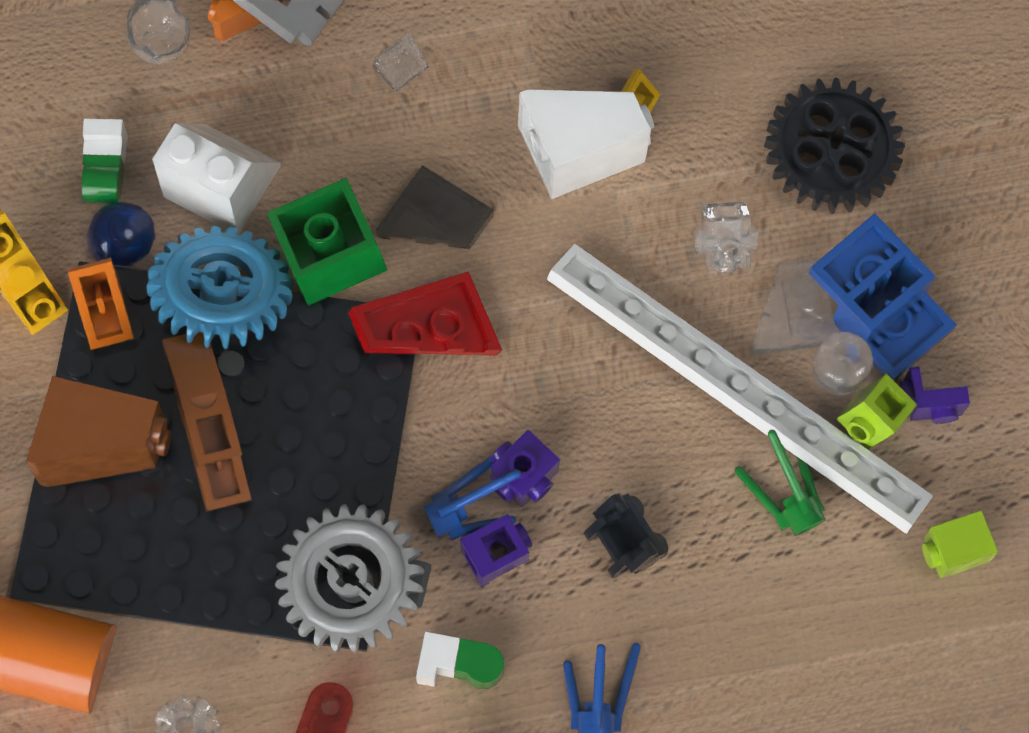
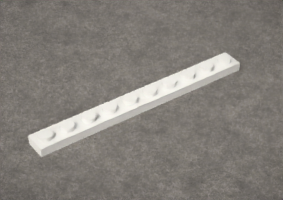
[547,244,933,534]

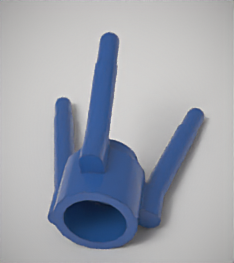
[423,455,521,540]
[563,643,641,733]

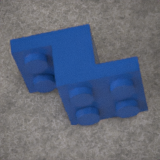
[809,213,957,381]

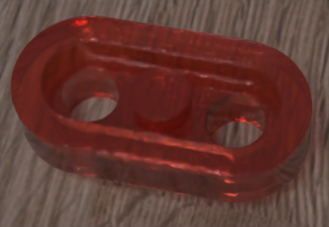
[296,682,354,733]

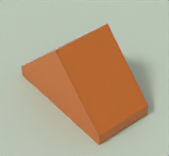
[67,258,134,350]

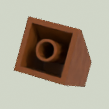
[26,376,172,487]

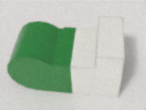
[82,119,128,204]
[416,632,504,689]

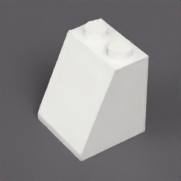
[518,90,654,199]
[152,123,281,235]

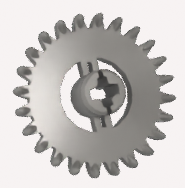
[275,504,425,653]

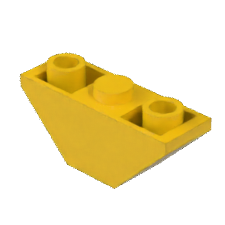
[0,210,69,335]

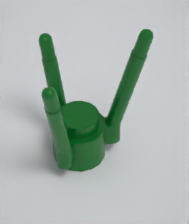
[735,429,826,536]

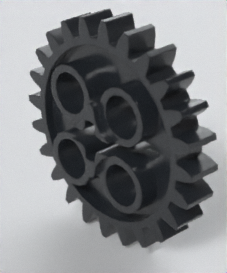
[764,78,905,214]

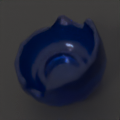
[86,202,156,268]

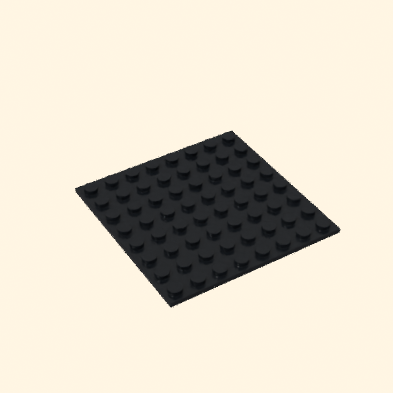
[10,261,416,652]

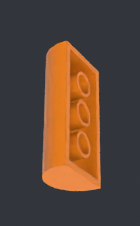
[0,595,117,714]

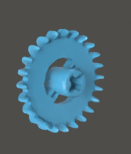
[147,226,293,349]

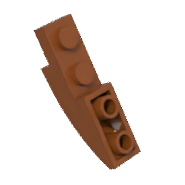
[162,332,252,512]

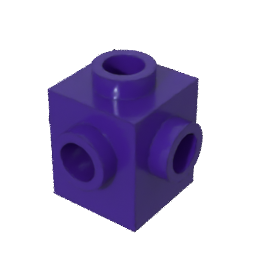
[490,430,560,508]

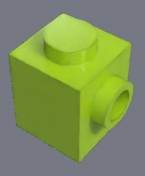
[837,374,917,449]
[922,510,998,579]

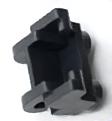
[583,493,668,578]

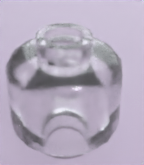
[813,332,873,395]

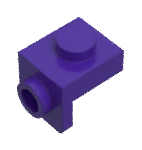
[899,367,970,424]

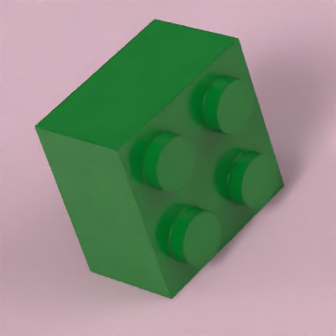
[266,177,388,306]

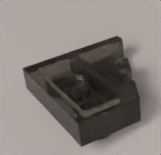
[376,165,494,249]

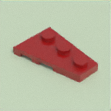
[348,271,502,356]

